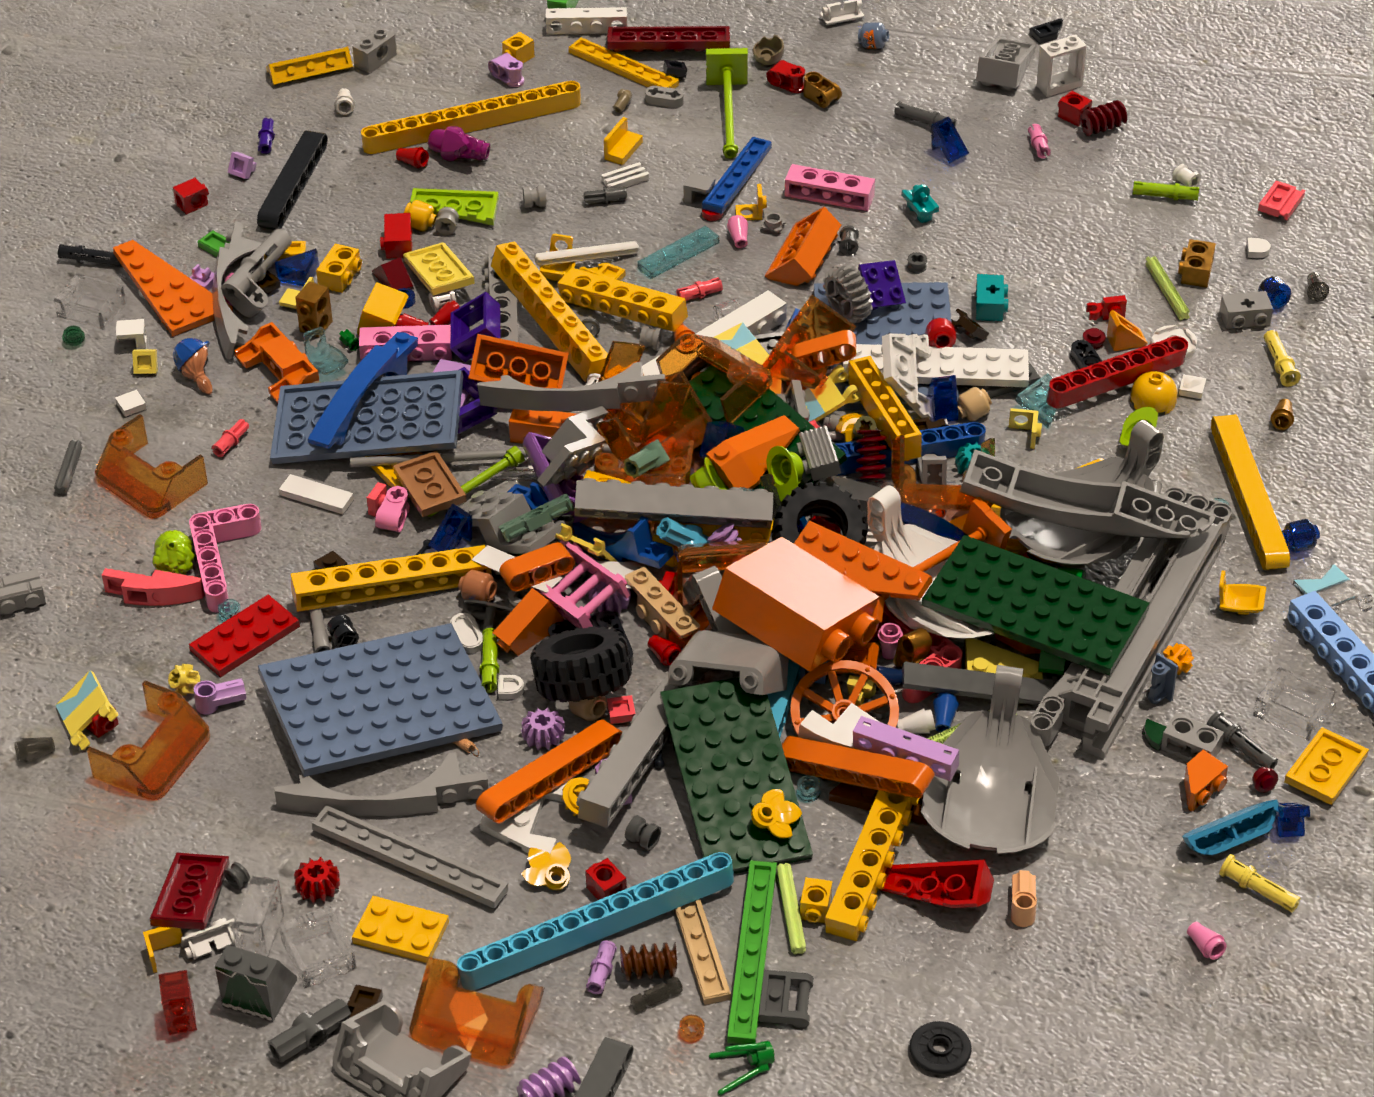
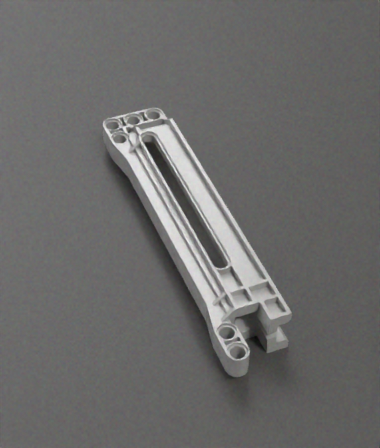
[1031,487,1232,759]

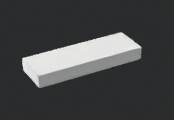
[279,474,354,514]

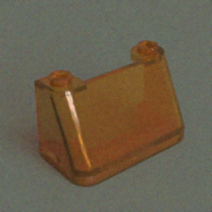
[759,295,857,389]

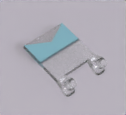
[1293,564,1373,615]

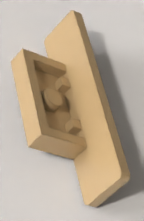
[625,567,700,640]

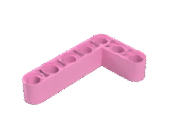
[189,504,262,613]

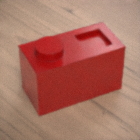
[380,213,412,259]

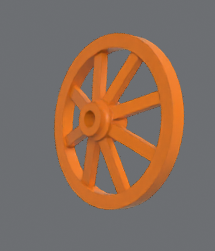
[790,660,899,737]

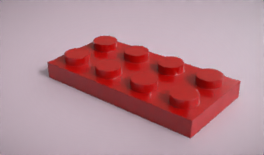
[189,594,300,678]

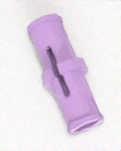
[586,940,617,994]

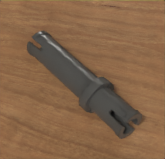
[894,102,956,132]

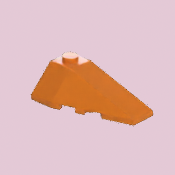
[706,415,800,491]

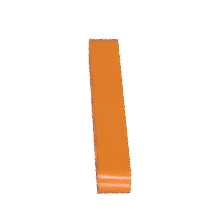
[476,719,622,824]
[782,736,935,798]

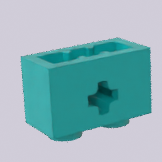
[976,274,1008,321]

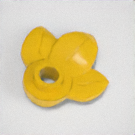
[751,789,802,838]
[522,842,571,890]

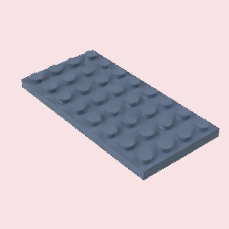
[270,370,463,464]

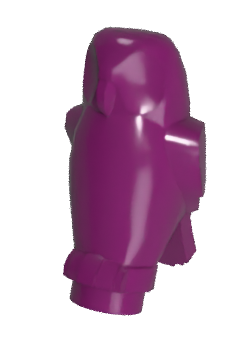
[428,126,490,161]

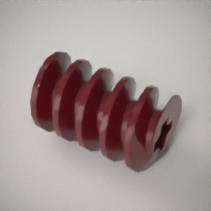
[1080,100,1127,136]
[855,430,887,478]

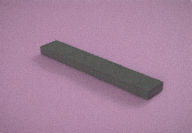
[902,662,1054,706]

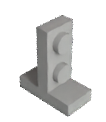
[917,454,947,504]

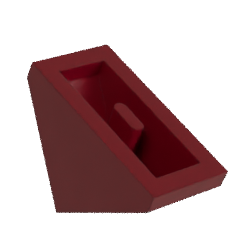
[372,257,414,293]

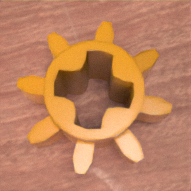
[1162,643,1194,675]

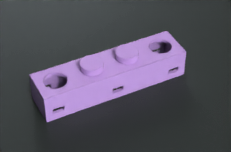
[853,716,959,781]

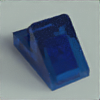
[931,116,969,164]
[928,375,958,422]
[428,503,472,552]
[1275,802,1310,837]

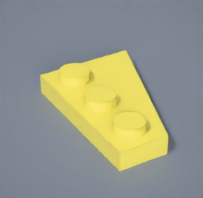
[964,638,1043,679]

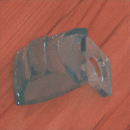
[303,327,348,375]

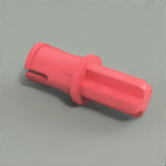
[211,419,249,457]

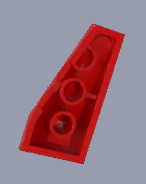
[879,860,994,908]

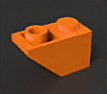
[1184,750,1228,812]

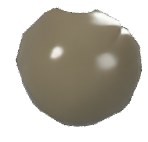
[753,35,784,65]

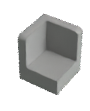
[683,173,715,204]

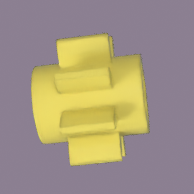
[168,664,200,696]

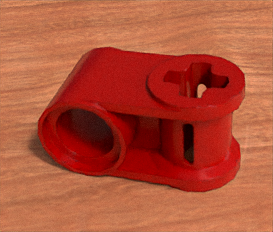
[766,60,805,93]

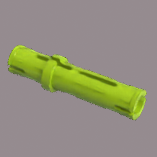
[1133,181,1199,201]
[479,628,500,693]

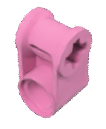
[375,486,410,532]

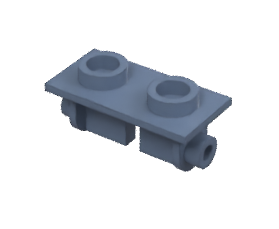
[1147,653,1178,704]

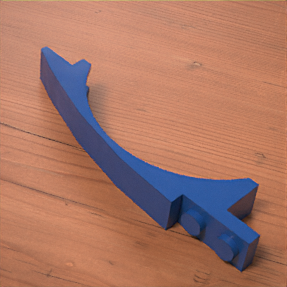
[308,332,418,449]
[508,482,674,569]

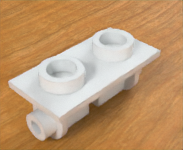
[820,0,864,25]
[181,918,240,960]

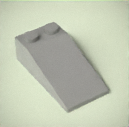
[976,37,1036,90]

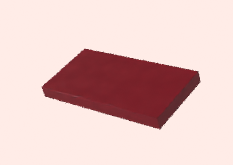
[150,852,229,930]

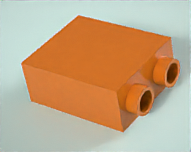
[712,537,879,672]

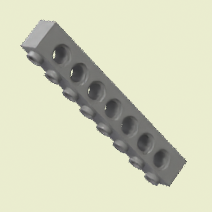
[484,245,519,342]

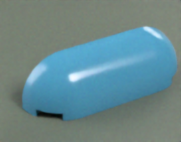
[1182,800,1279,855]

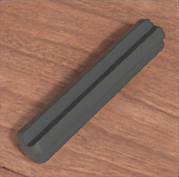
[54,440,83,495]

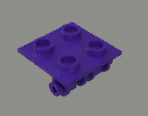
[858,260,906,311]

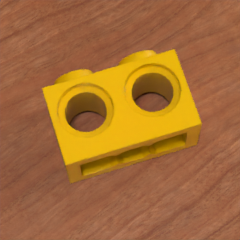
[316,244,362,293]

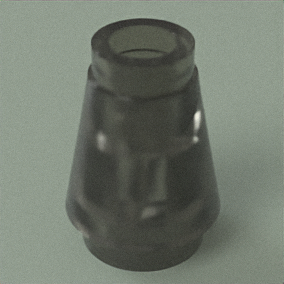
[1307,272,1329,302]
[14,737,55,763]

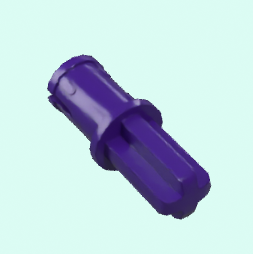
[258,118,275,154]

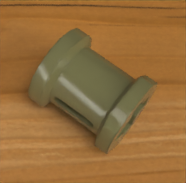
[853,416,876,439]

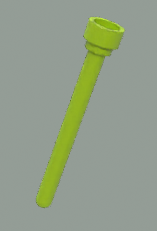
[427,446,525,517]

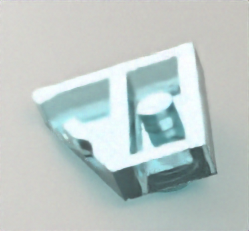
[1015,373,1057,428]

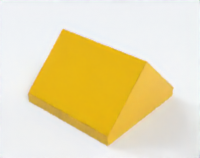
[357,282,408,336]

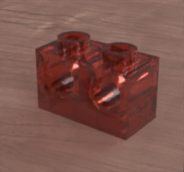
[159,970,197,1035]

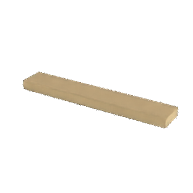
[664,872,731,1005]

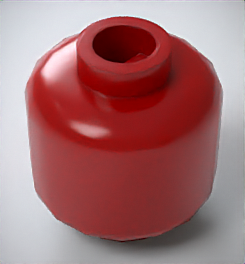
[925,318,957,348]

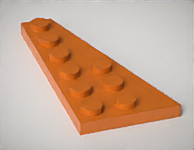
[113,240,233,337]
[794,521,933,600]

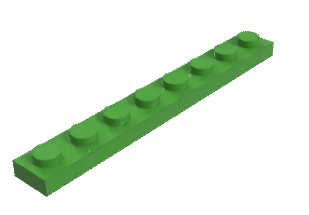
[727,860,777,1045]

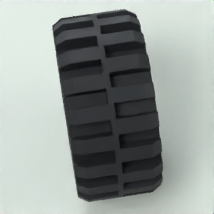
[772,481,868,545]
[530,626,632,703]

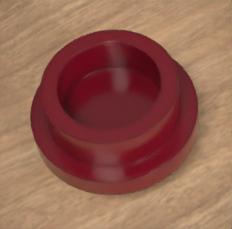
[1083,328,1106,349]
[1252,767,1278,793]

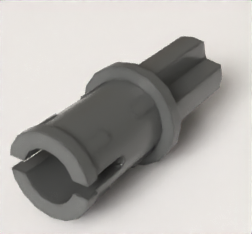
[583,186,627,204]

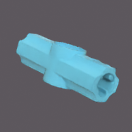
[656,517,721,563]

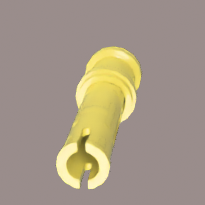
[1263,330,1301,387]
[1219,854,1301,913]

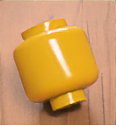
[404,200,437,232]

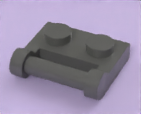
[759,970,814,1028]

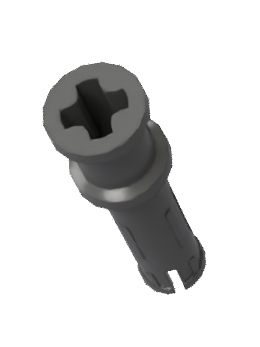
[1206,710,1278,769]

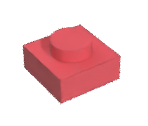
[366,482,387,517]
[607,695,636,724]

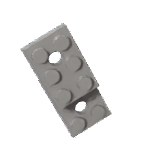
[538,406,609,487]
[447,490,565,554]

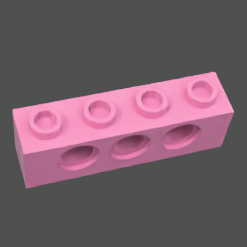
[785,164,875,211]
[359,325,452,361]

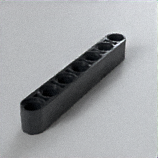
[257,130,328,229]

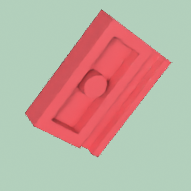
[1258,180,1305,220]

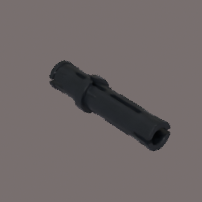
[58,244,123,267]

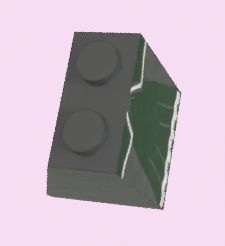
[215,945,297,1022]

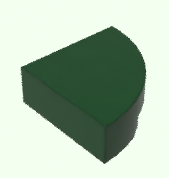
[1144,719,1166,751]

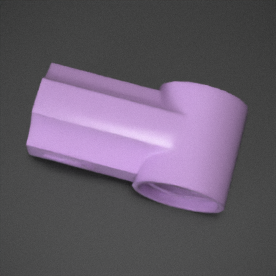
[194,678,246,715]

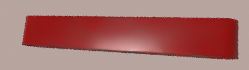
[1046,336,1188,409]

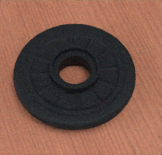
[909,1021,972,1074]

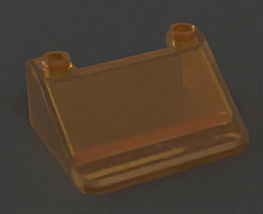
[409,957,545,1066]

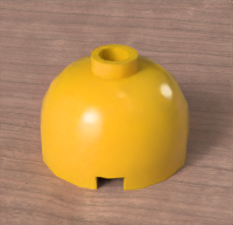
[1130,371,1178,415]

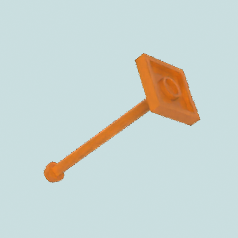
[876,497,1012,600]

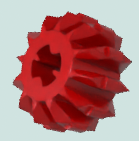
[294,857,340,903]

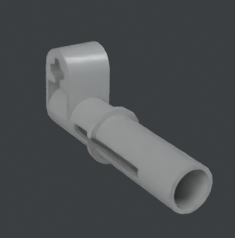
[221,229,292,318]

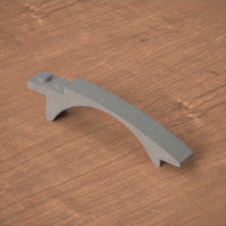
[212,221,263,360]
[477,362,667,411]
[274,752,489,817]

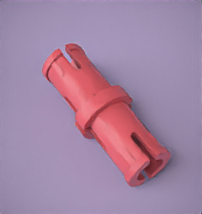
[676,277,723,301]

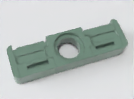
[499,494,575,542]

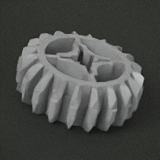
[823,263,873,324]

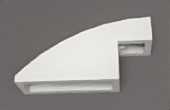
[798,703,879,751]

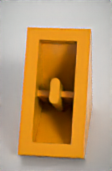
[1107,310,1148,351]

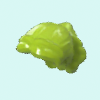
[152,530,195,575]

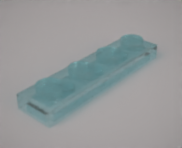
[637,226,719,279]

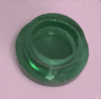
[62,326,85,346]

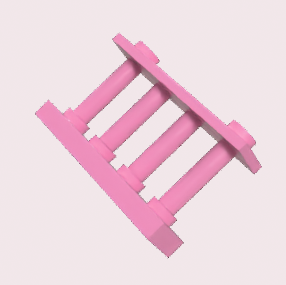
[530,540,631,629]

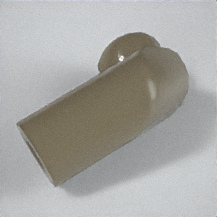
[613,89,632,113]

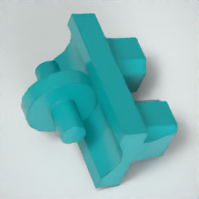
[902,184,939,223]

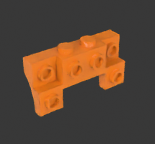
[234,322,319,403]

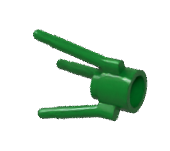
[709,1041,775,1095]

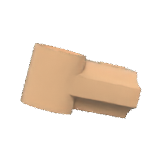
[1011,870,1037,927]

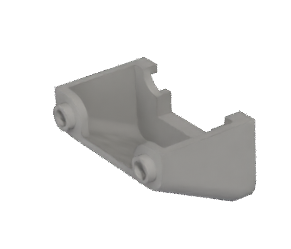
[668,630,789,695]
[333,1000,472,1097]

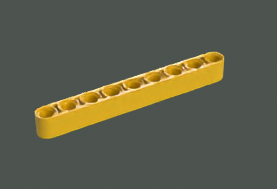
[1211,414,1290,570]

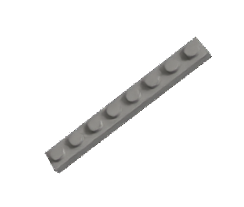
[312,805,509,909]

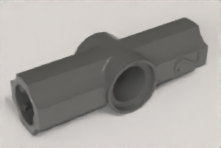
[267,999,351,1063]

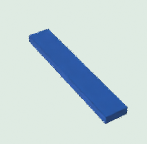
[702,137,772,214]

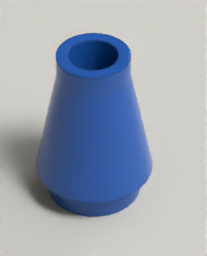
[933,693,959,732]

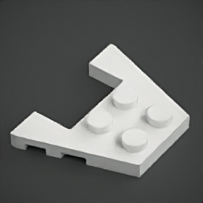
[881,334,933,419]
[480,779,571,853]

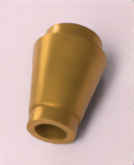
[1270,399,1294,430]

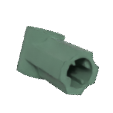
[623,439,671,478]

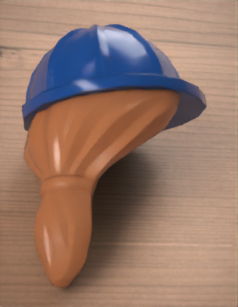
[173,338,213,394]

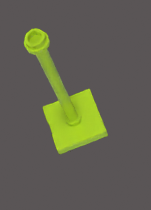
[706,48,748,158]

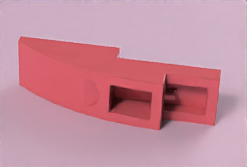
[102,568,204,606]

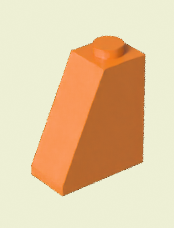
[492,588,565,656]

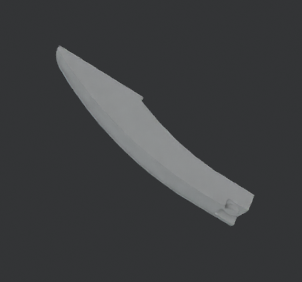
[959,450,1216,538]

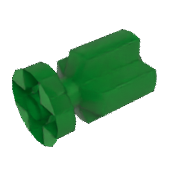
[339,329,359,351]

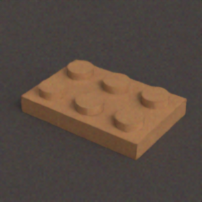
[393,451,467,517]

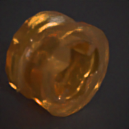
[679,1015,705,1043]

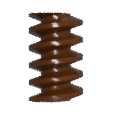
[620,942,677,981]

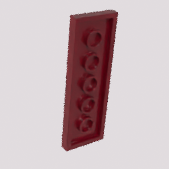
[607,26,730,52]

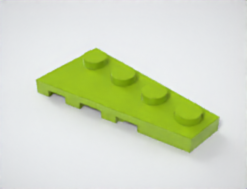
[410,188,499,226]

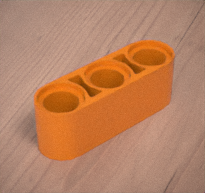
[791,330,856,373]
[499,542,575,592]

